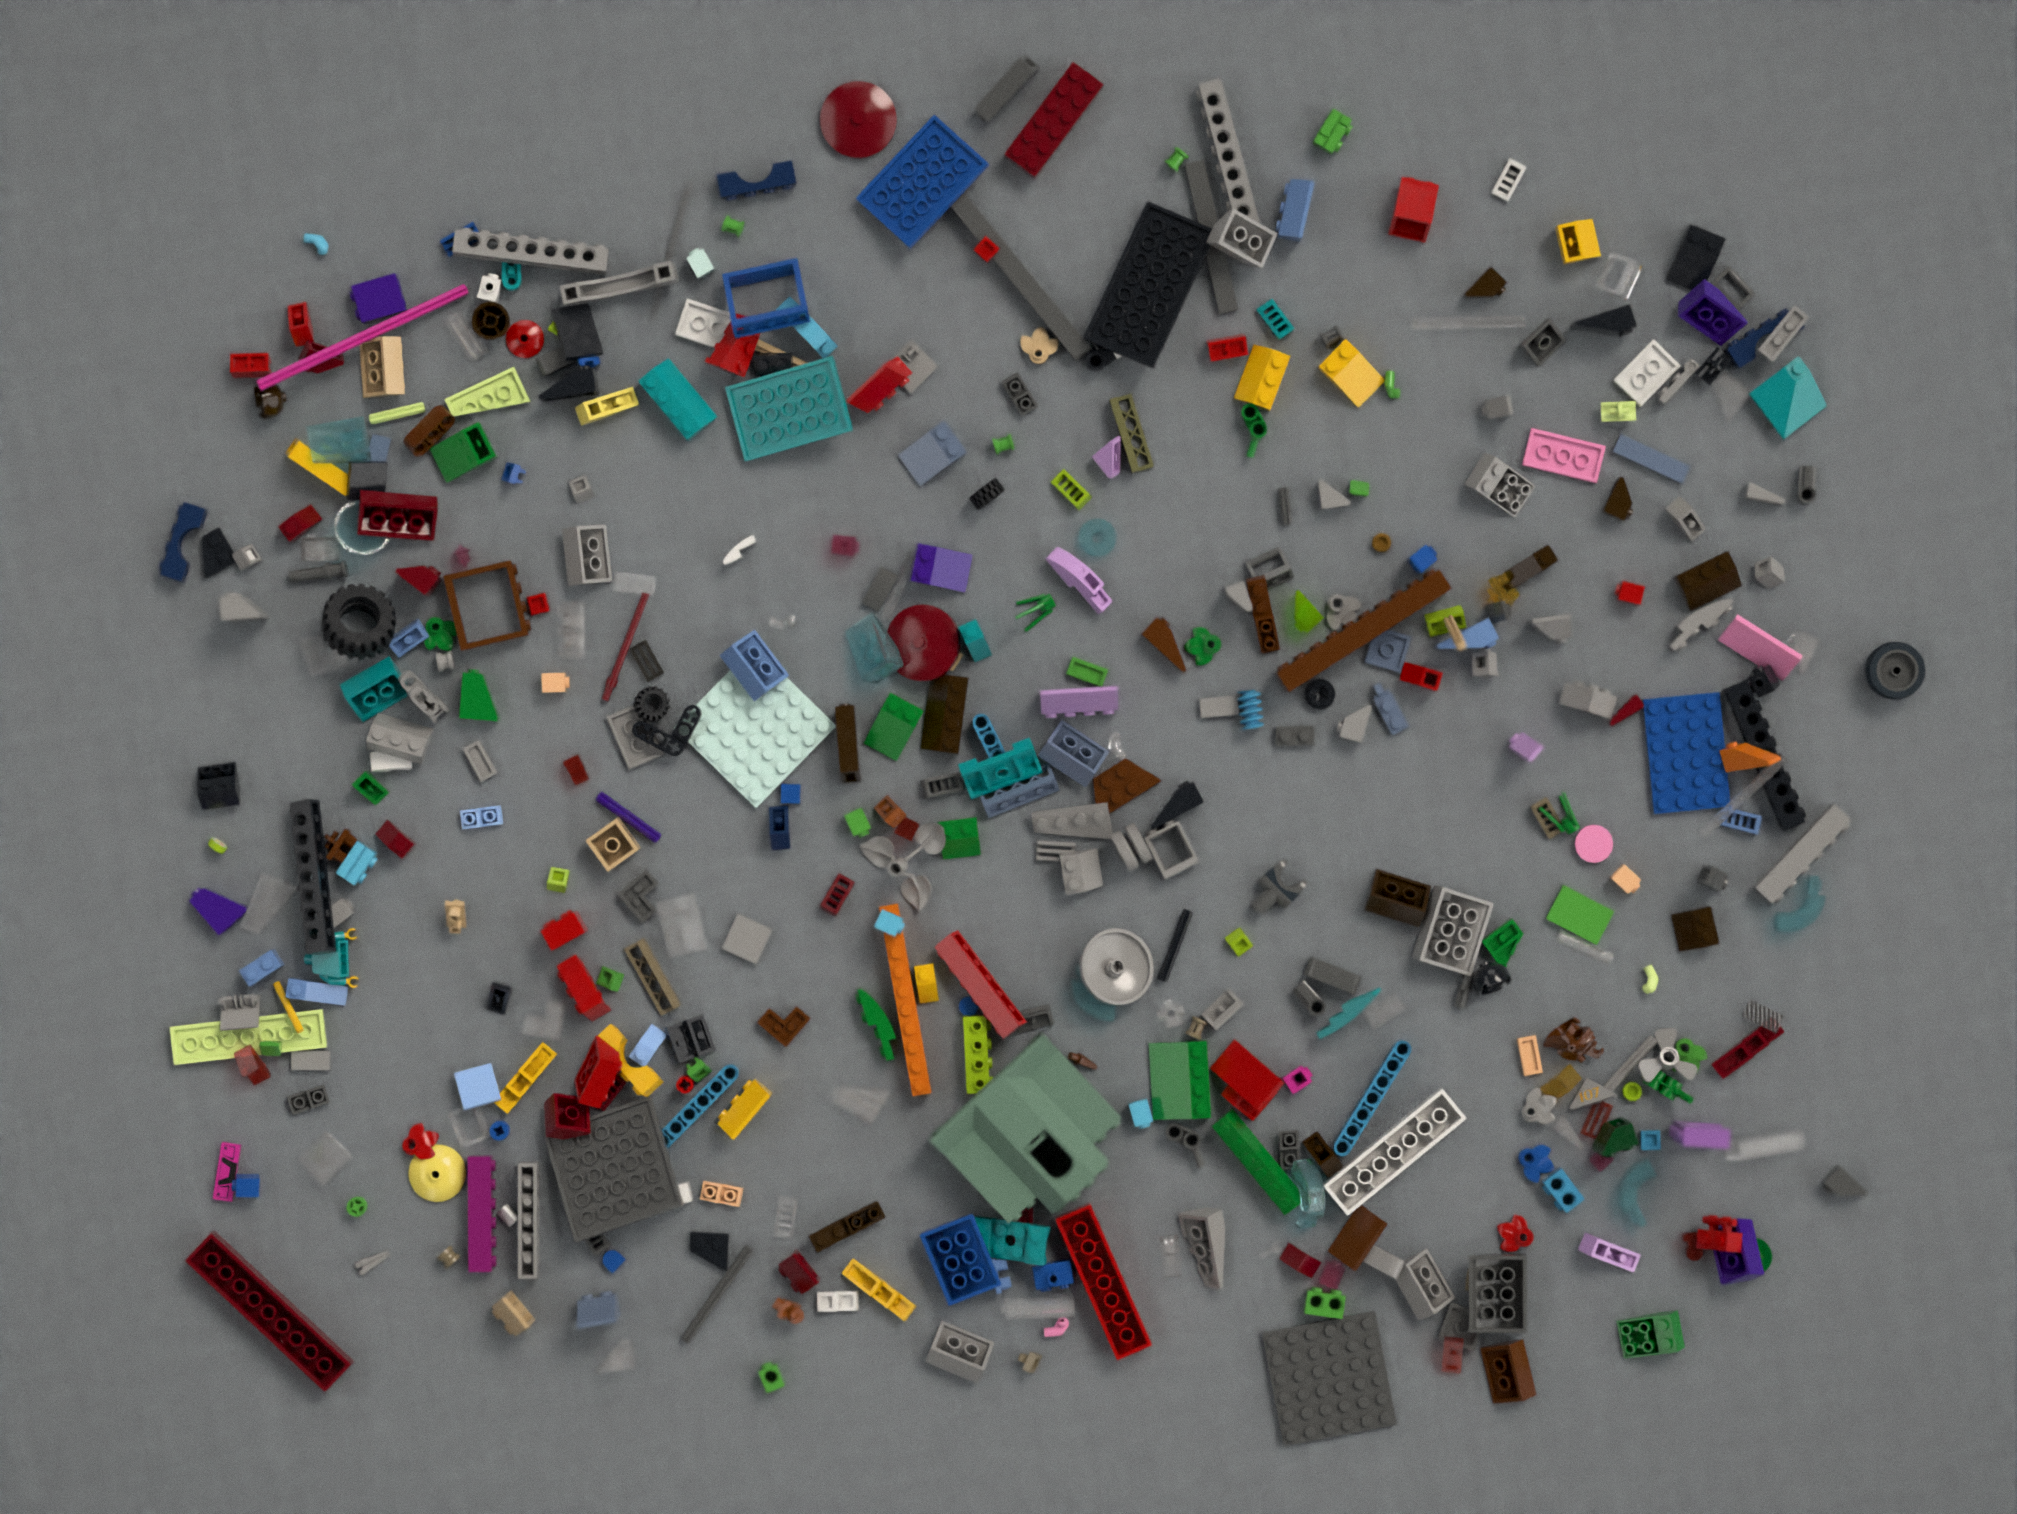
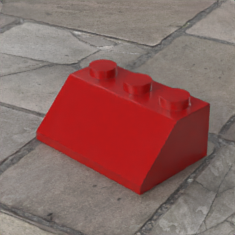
[846,356,913,413]
[574,1036,622,1108]

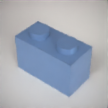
[239,949,285,987]

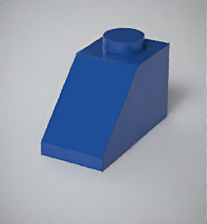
[1406,545,1438,574]

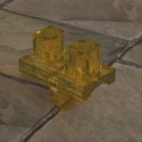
[1486,572,1520,606]

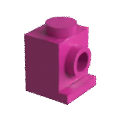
[1282,1065,1313,1094]

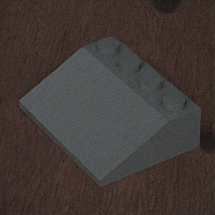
[1469,1253,1527,1333]

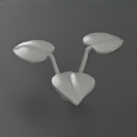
[860,823,946,910]

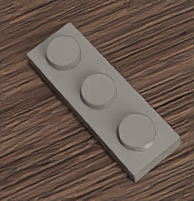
[1757,305,1809,362]

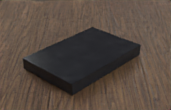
[551,303,603,361]

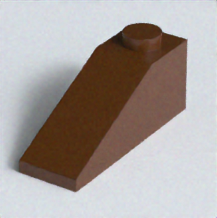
[1141,617,1186,673]

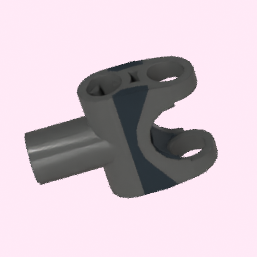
[1250,858,1308,916]

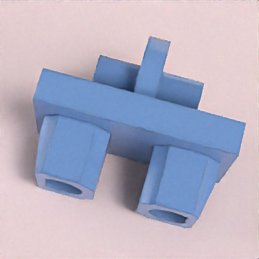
[991,1257,1012,1294]

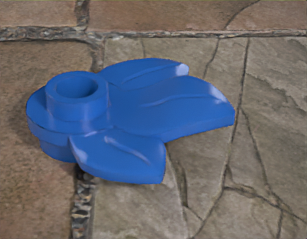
[1518,1145,1555,1183]

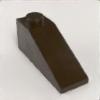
[1498,544,1559,592]

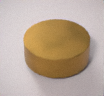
[1372,533,1391,553]

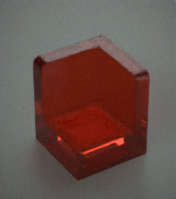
[894,817,920,841]

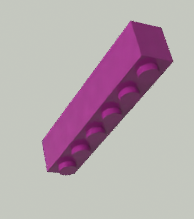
[467,1155,497,1272]

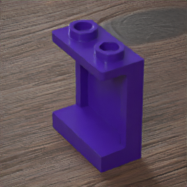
[349,273,408,324]

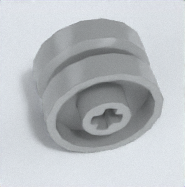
[1110,822,1153,871]

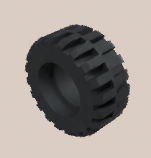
[321,583,397,660]

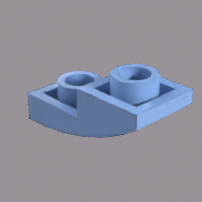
[460,805,503,830]

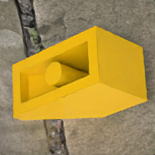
[914,963,939,1003]

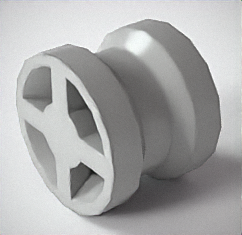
[436,651,455,672]

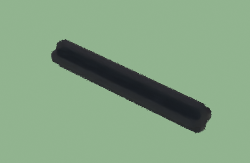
[1158,909,1193,982]

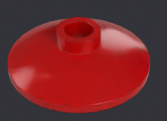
[506,320,544,358]

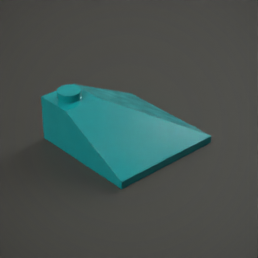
[1749,356,1827,439]

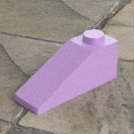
[1508,732,1544,762]
[1578,1232,1641,1272]

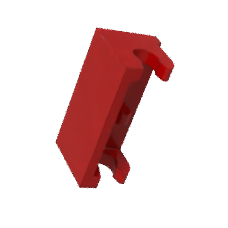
[1206,333,1249,362]
[230,353,272,378]

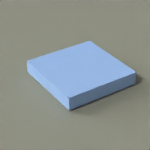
[454,1063,501,1111]

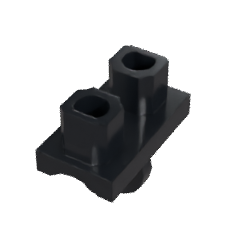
[1695,347,1732,386]

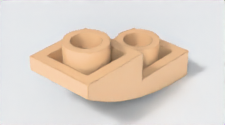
[700,1180,744,1207]

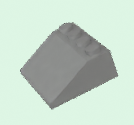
[1412,885,1494,976]

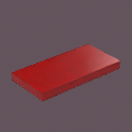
[1210,1039,1285,1112]

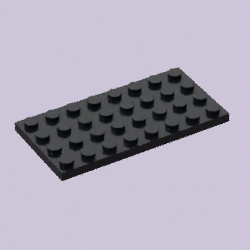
[1083,201,1212,370]

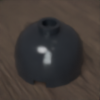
[1473,961,1512,996]

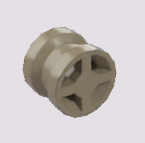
[437,1245,461,1270]

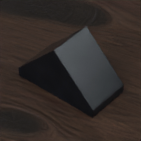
[486,981,514,1015]

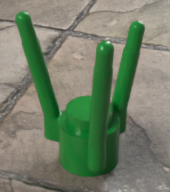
[1015,593,1056,632]
[1539,791,1580,835]

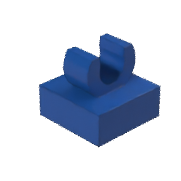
[501,462,526,484]

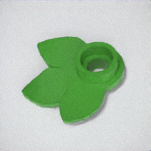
[1670,1038,1708,1074]

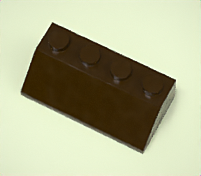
[921,675,969,754]

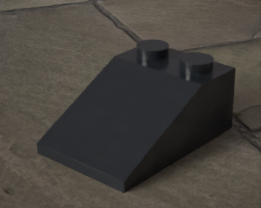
[1665,224,1726,290]
[1570,304,1637,337]
[538,366,599,402]

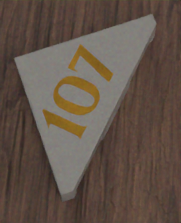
[1570,1078,1617,1111]

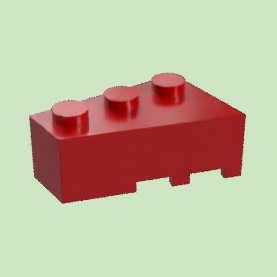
[704,313,761,378]
[556,954,611,1022]

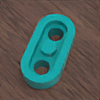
[501,262,522,291]

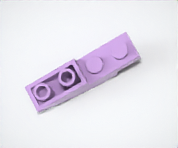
[1045,547,1112,614]

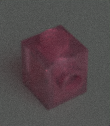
[831,534,860,557]

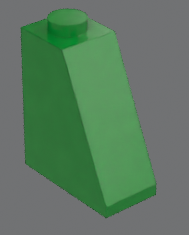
[459,669,500,721]

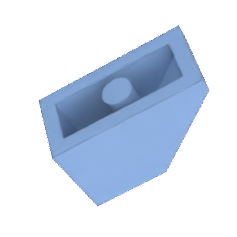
[629,1024,667,1066]

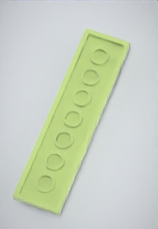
[170,1009,327,1065]

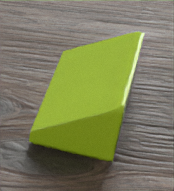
[1424,605,1467,637]

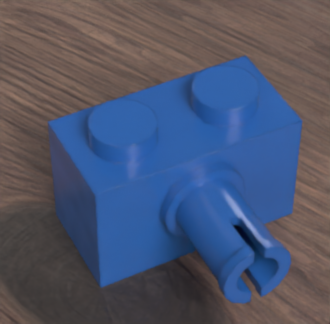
[1032,1258,1074,1292]

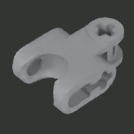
[398,670,449,723]

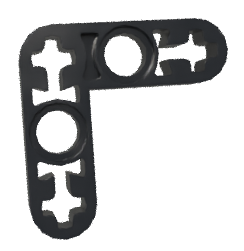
[632,705,702,756]

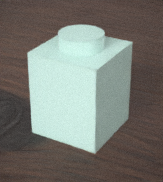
[686,248,715,280]

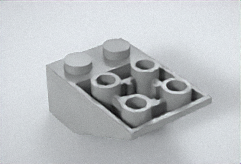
[1464,452,1535,518]

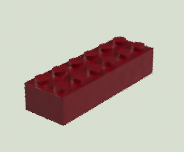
[1004,62,1104,179]

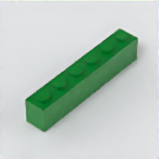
[1211,1108,1305,1215]

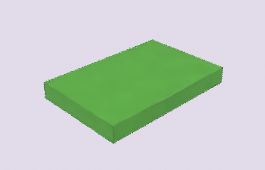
[1545,885,1615,945]

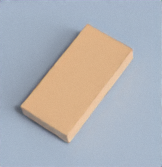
[1516,1035,1543,1076]

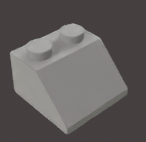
[1059,848,1103,895]

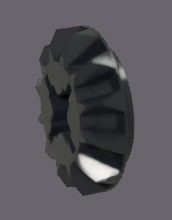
[1305,679,1335,710]

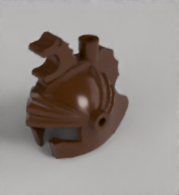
[1543,1017,1604,1063]

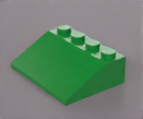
[1149,1040,1211,1120]

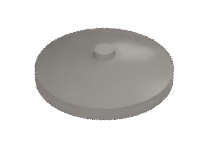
[1079,928,1154,1006]

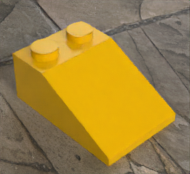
[1318,339,1385,408]

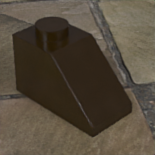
[1463,267,1507,299]
[1601,476,1633,522]
[1302,1131,1344,1178]

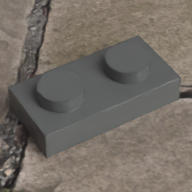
[1275,726,1315,746]

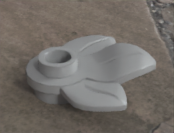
[1327,594,1362,630]
[1522,1088,1557,1125]

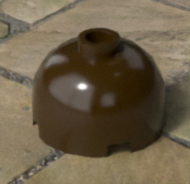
[471,302,510,340]
[254,382,287,420]

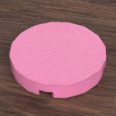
[1574,825,1613,863]

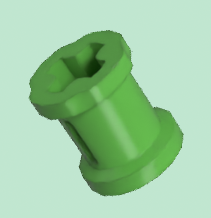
[1164,147,1189,172]
[721,215,745,238]
[992,434,1015,455]

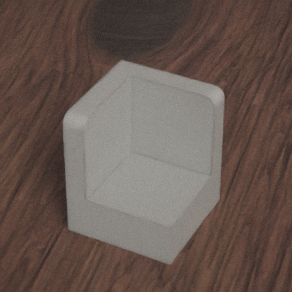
[1755,556,1785,589]

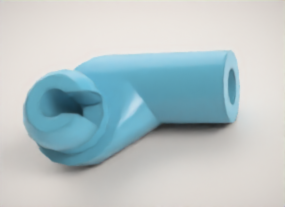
[304,233,329,255]

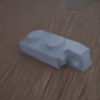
[1373,683,1409,735]

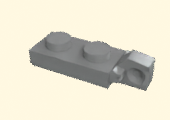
[1658,359,1700,406]

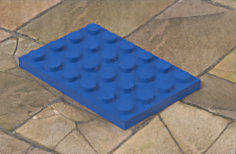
[856,115,989,249]
[1642,692,1731,814]

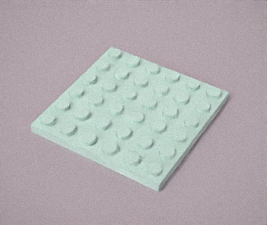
[674,670,836,808]

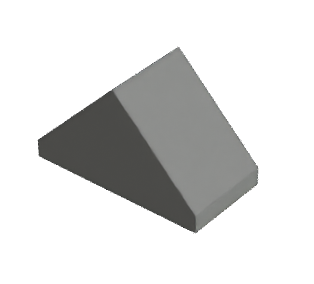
[1317,479,1351,510]

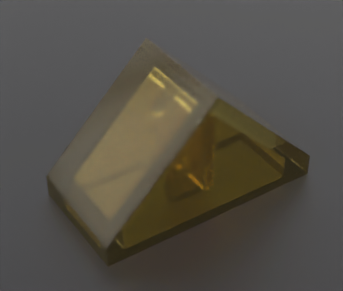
[1540,1063,1582,1099]

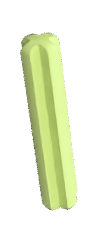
[369,402,425,424]

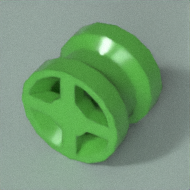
[346,1196,368,1217]

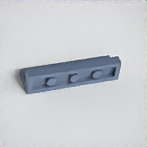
[980,763,1060,818]

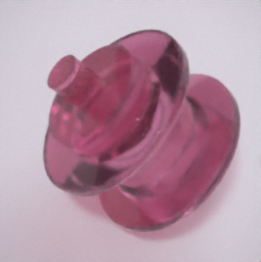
[452,544,473,567]

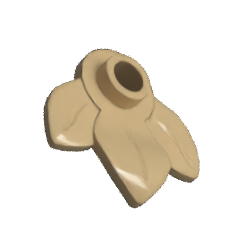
[1020,327,1058,364]

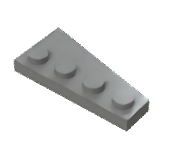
[1031,802,1113,839]

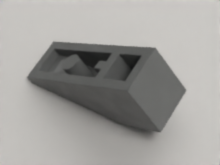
[1697,865,1729,892]

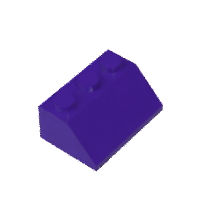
[1713,1218,1765,1285]

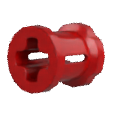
[676,1075,695,1093]

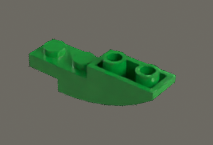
[855,988,896,1061]

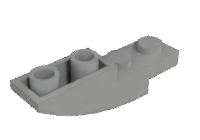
[1667,599,1734,652]

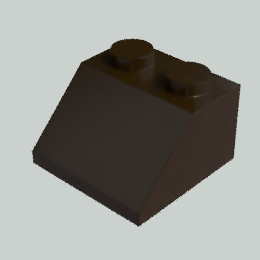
[1670,906,1720,952]

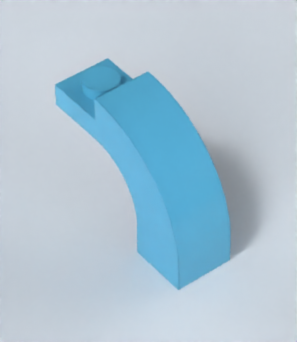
[776,296,838,358]

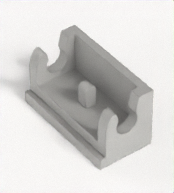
[1201,988,1244,1030]

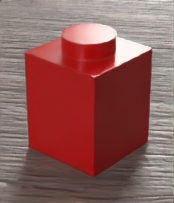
[1614,581,1645,606]

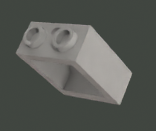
[1144,819,1199,879]

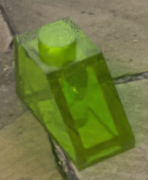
[1293,589,1324,633]

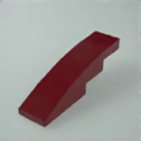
[1711,1017,1785,1079]

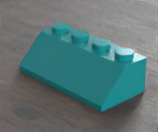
[638,358,718,441]

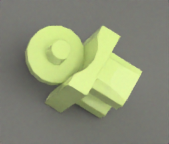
[1600,401,1636,422]

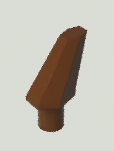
[1068,1052,1098,1070]

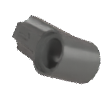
[1796,466,1816,505]
[1292,980,1326,1016]

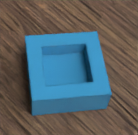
[1640,1130,1661,1150]

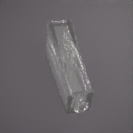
[1724,1130,1805,1161]
[1001,1294,1075,1319]

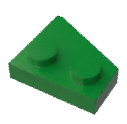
[1482,918,1524,967]

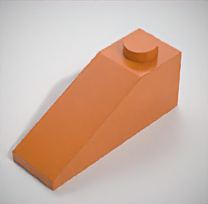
[1719,741,1781,772]

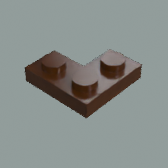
[757,1006,811,1047]

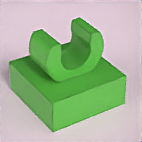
[686,1057,712,1083]

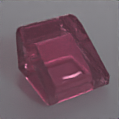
[1589,1153,1614,1171]

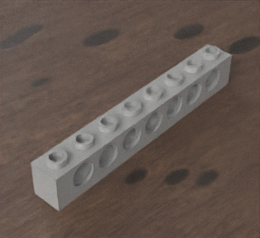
[1195,78,1260,223]
[452,227,609,275]

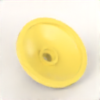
[408,1144,466,1202]

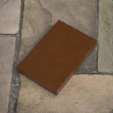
[1328,1205,1388,1271]

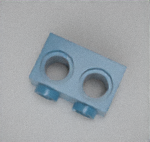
[1542,1167,1585,1213]

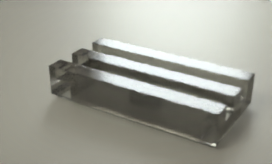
[629,639,665,682]

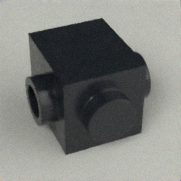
[1748,665,1780,698]

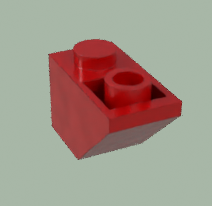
[1399,662,1443,692]

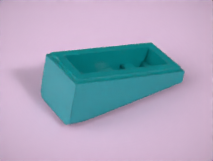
[1256,299,1295,341]

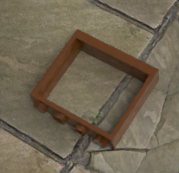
[443,560,532,651]

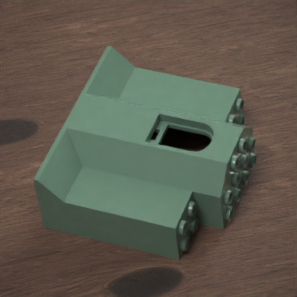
[929,1031,1121,1223]

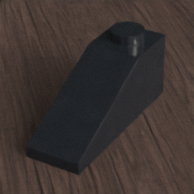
[1151,780,1204,829]

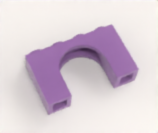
[1669,1120,1731,1149]

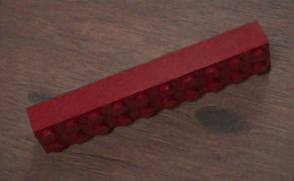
[185,1231,355,1392]

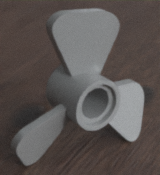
[1638,1028,1698,1083]

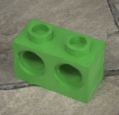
[1303,1286,1346,1319]

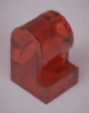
[563,754,590,786]
[1681,1232,1703,1261]

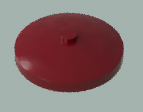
[820,81,897,159]
[885,604,961,681]

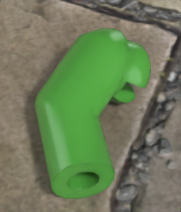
[1385,371,1400,399]

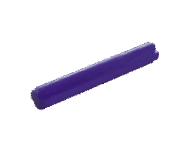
[595,792,662,843]

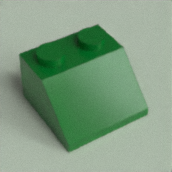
[938,817,981,860]

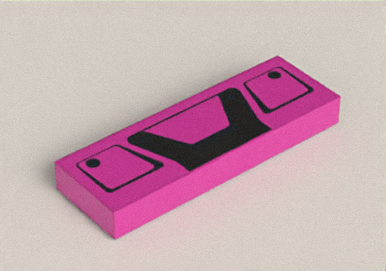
[213,1142,242,1202]

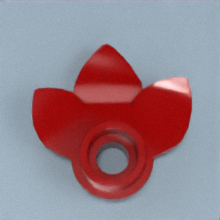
[402,1123,439,1160]
[1497,1214,1534,1252]

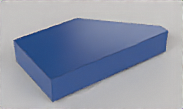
[578,356,602,368]

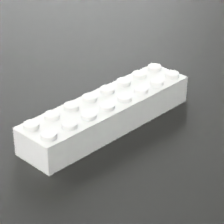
[1322,1087,1467,1216]

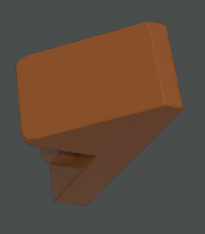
[874,795,907,828]

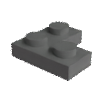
[618,869,659,923]

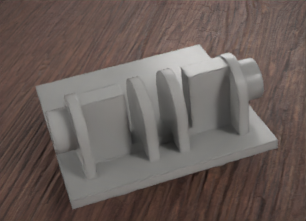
[891,340,938,393]
[219,993,260,1031]

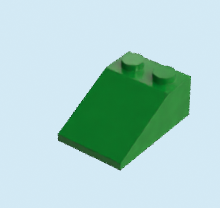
[863,692,924,761]

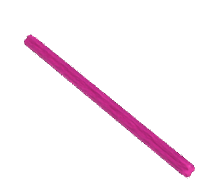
[257,284,468,390]

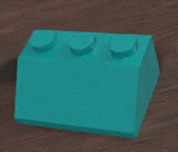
[339,656,408,722]

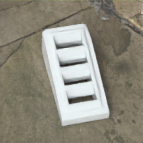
[1491,158,1526,202]

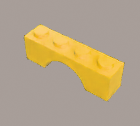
[598,1024,664,1097]

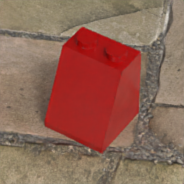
[1388,177,1439,243]

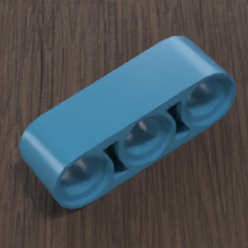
[973,714,1005,758]

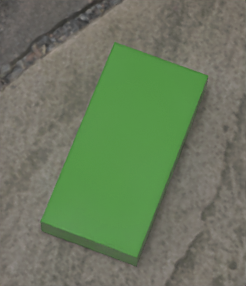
[1066,657,1108,687]

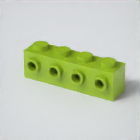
[963,1015,993,1094]

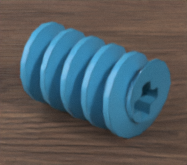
[1237,690,1264,730]

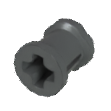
[1319,325,1344,349]

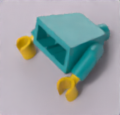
[304,928,359,988]

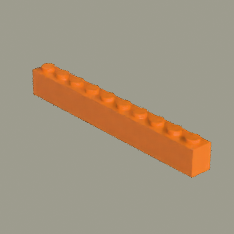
[879,903,932,1096]

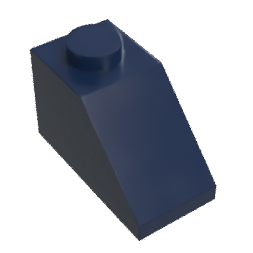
[769,805,791,850]

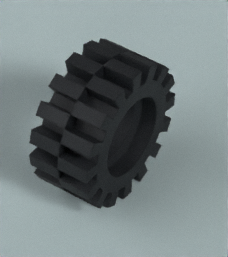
[969,478,1005,510]
[633,686,670,722]

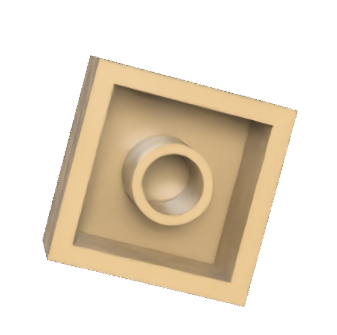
[585,817,641,872]

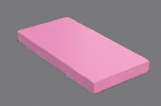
[1522,428,1606,484]
[1718,614,1803,681]

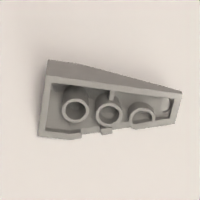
[1178,1207,1225,1289]

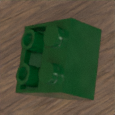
[1592,1116,1639,1158]

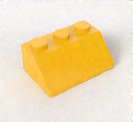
[1234,344,1291,411]
[717,1078,772,1140]

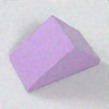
[1092,436,1121,479]

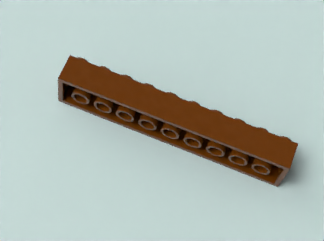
[1275,568,1452,693]

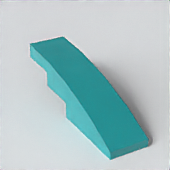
[1316,987,1382,1039]

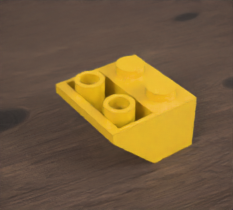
[1555,219,1601,265]

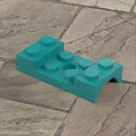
[958,737,1043,800]
[974,1215,1051,1266]

